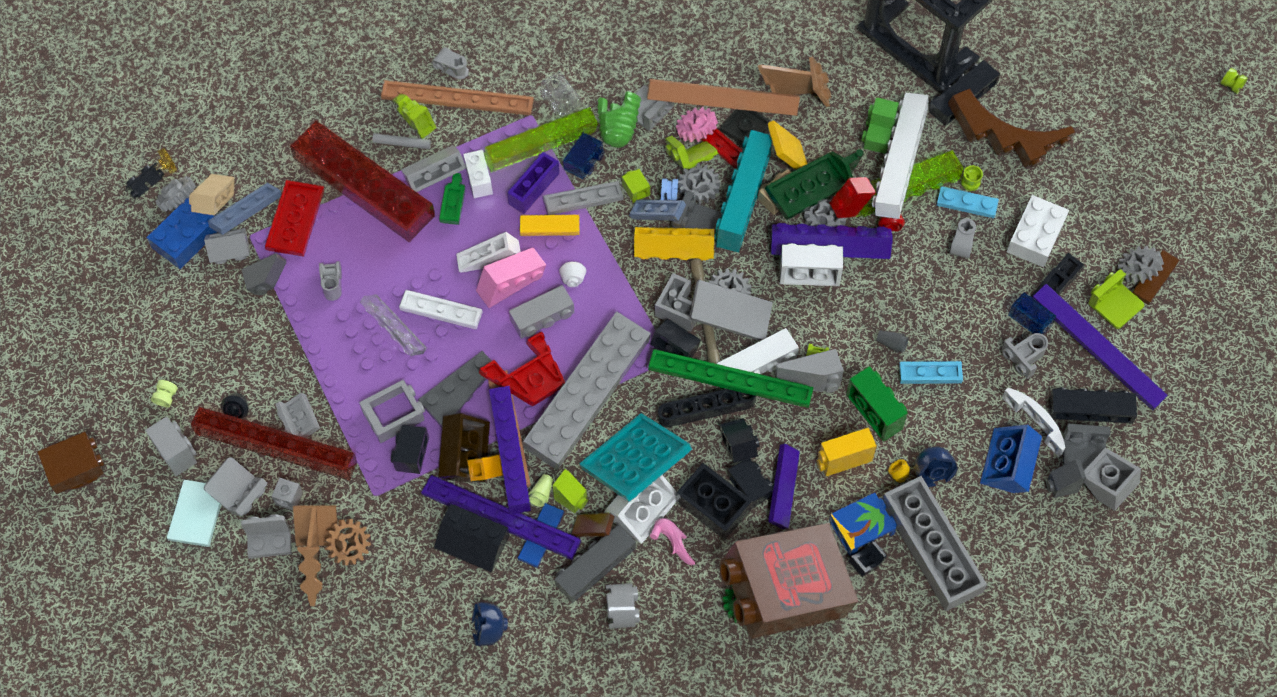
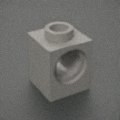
[271,478,303,510]

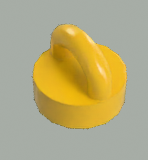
[888,459,910,483]

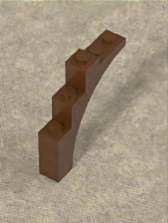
[948,89,1075,167]

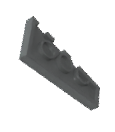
[418,351,492,428]

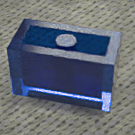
[563,132,605,180]
[1008,292,1056,335]

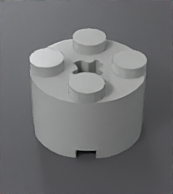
[606,583,640,629]

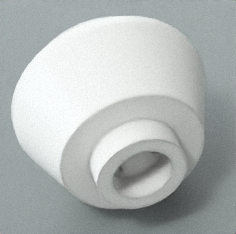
[559,262,586,287]

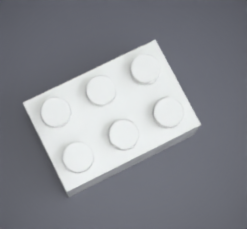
[1007,195,1069,267]
[780,244,843,286]

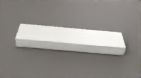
[399,290,483,330]

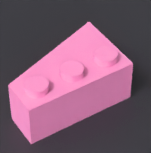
[476,248,546,308]

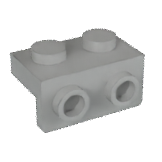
[276,393,320,441]

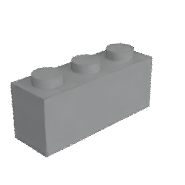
[401,145,466,193]
[509,285,575,339]

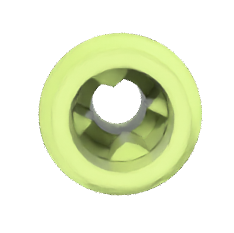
[529,474,553,507]

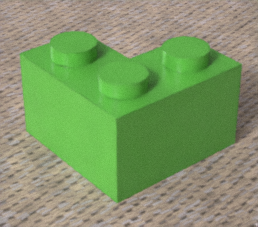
[861,97,899,154]

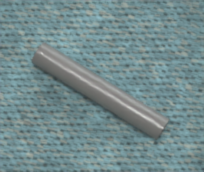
[373,133,431,149]

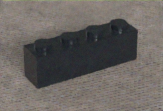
[929,60,1000,127]
[1049,387,1137,424]

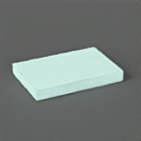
[167,480,221,547]

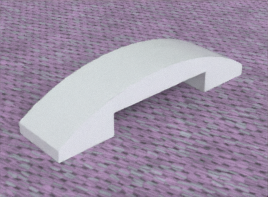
[1002,388,1065,458]

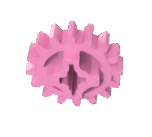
[676,107,718,142]

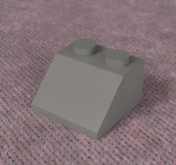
[1084,448,1141,510]

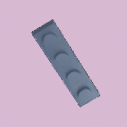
[208,183,281,235]

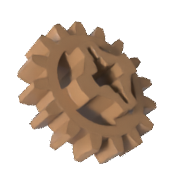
[324,519,371,565]

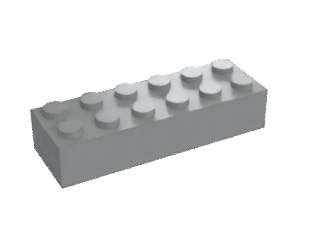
[883,476,987,611]

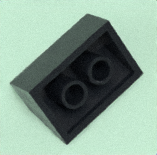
[434,504,510,573]

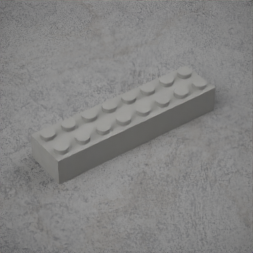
[523,312,651,470]

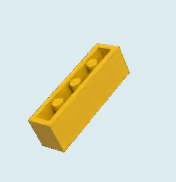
[634,227,714,261]

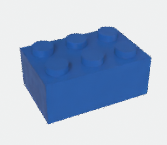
[146,198,217,269]

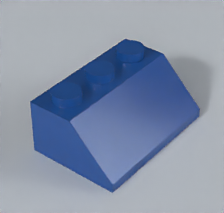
[980,424,1042,493]

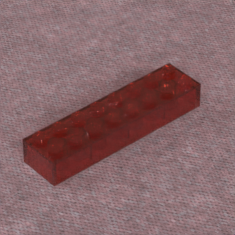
[290,120,435,242]

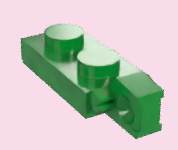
[439,173,466,225]

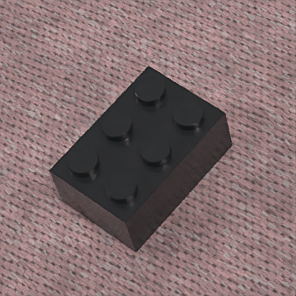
[676,463,753,540]

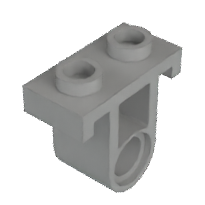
[1002,333,1048,379]

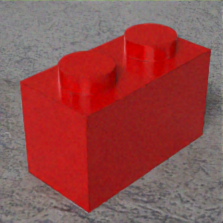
[829,177,876,219]

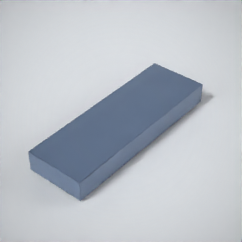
[629,200,686,221]

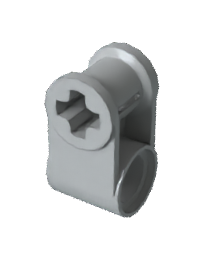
[432,47,469,79]
[950,218,976,259]
[319,261,342,301]

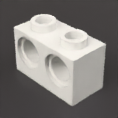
[464,150,493,198]

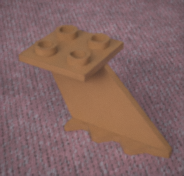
[758,56,831,107]
[293,505,338,606]

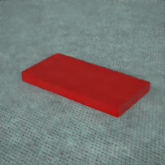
[265,180,325,257]

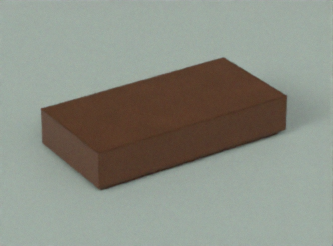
[572,513,615,537]

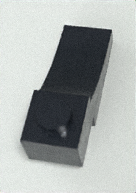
[1029,252,1085,307]

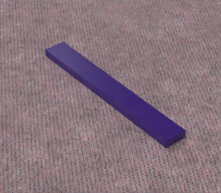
[1032,284,1168,410]
[421,475,581,560]

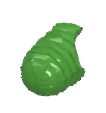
[598,91,641,148]

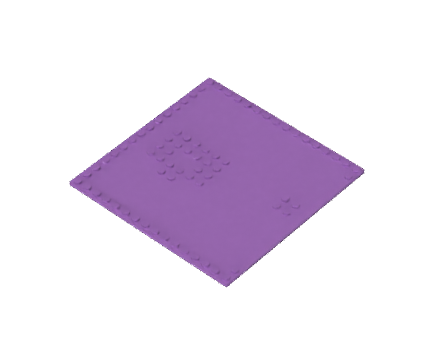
[250,116,658,496]

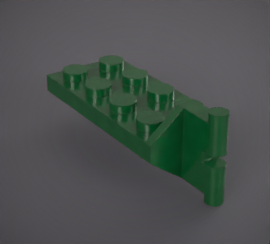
[765,149,864,221]

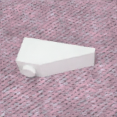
[456,232,521,273]

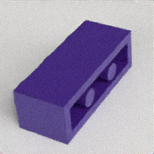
[507,152,560,214]

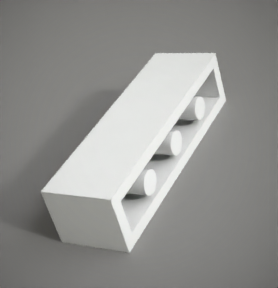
[717,328,799,375]

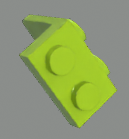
[665,136,718,169]
[1088,269,1144,329]

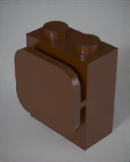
[37,431,105,494]

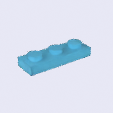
[937,186,999,218]
[899,361,963,384]

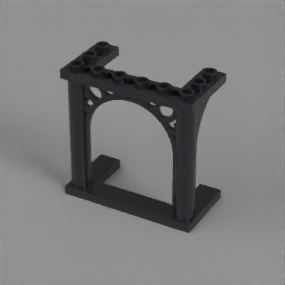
[857,0,993,94]

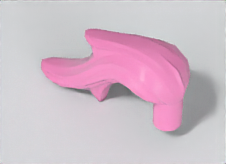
[650,518,695,565]

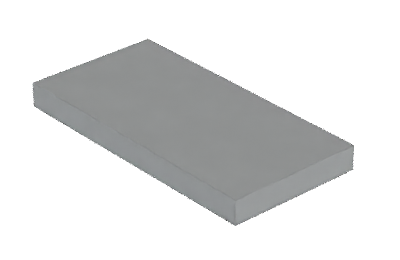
[689,280,773,341]

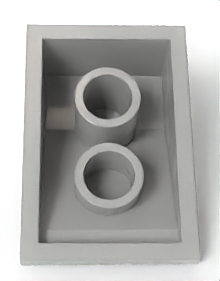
[775,349,844,393]

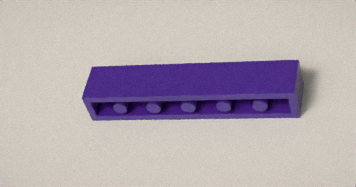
[771,223,893,259]
[489,386,531,515]

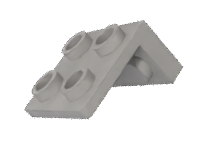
[635,85,674,131]
[241,514,292,559]

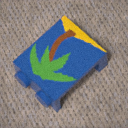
[829,493,897,556]

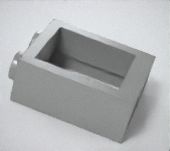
[359,380,425,444]

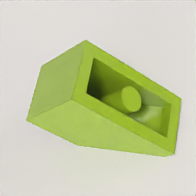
[553,469,588,513]

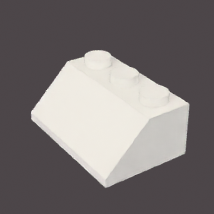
[604,475,676,544]

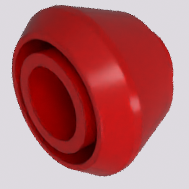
[878,214,905,232]

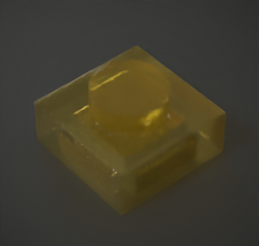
[157,148,177,174]

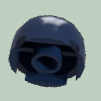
[914,446,958,487]
[472,602,508,646]

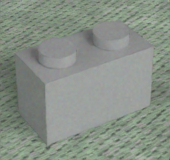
[204,228,250,264]

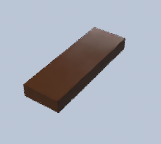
[1132,250,1180,305]

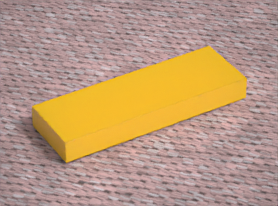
[520,215,580,236]

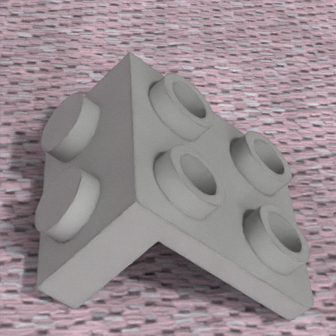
[204,457,268,516]

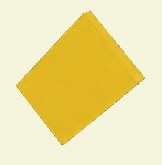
[768,120,807,170]

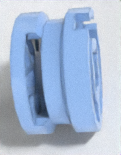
[661,178,678,200]

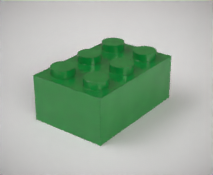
[846,366,908,442]

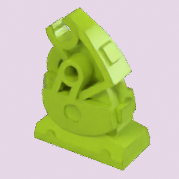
[392,94,437,139]

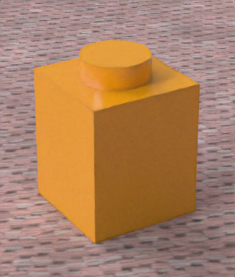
[467,455,503,481]

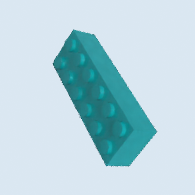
[714,130,773,253]

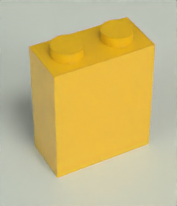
[816,427,877,477]

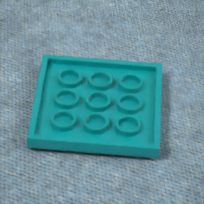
[579,413,692,502]

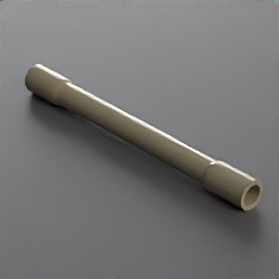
[690,259,720,364]

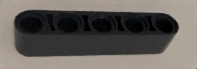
[658,389,756,427]

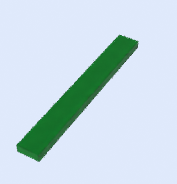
[648,349,814,408]

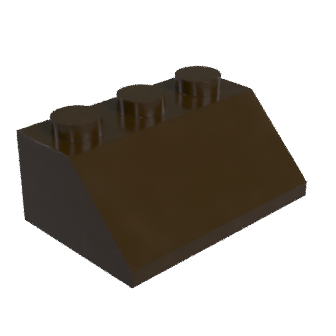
[438,413,490,483]

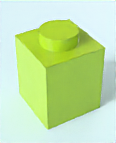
[622,169,650,203]

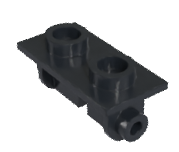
[125,162,164,199]

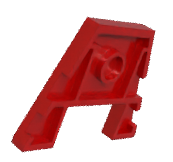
[479,331,565,407]

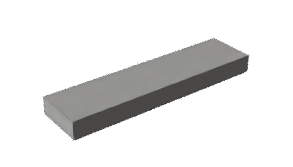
[543,181,623,215]

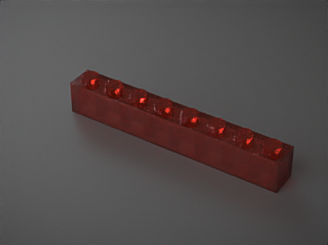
[191,407,357,481]

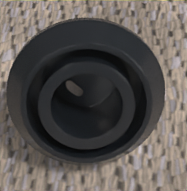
[221,393,249,420]

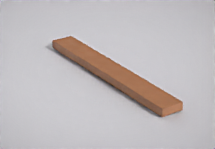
[647,79,800,116]
[381,80,534,116]

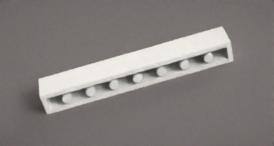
[872,93,928,219]

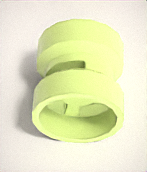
[151,380,178,408]

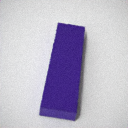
[768,444,800,529]

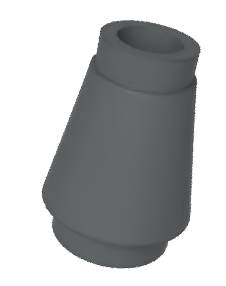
[877,330,909,353]

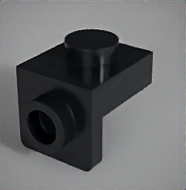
[848,541,887,577]

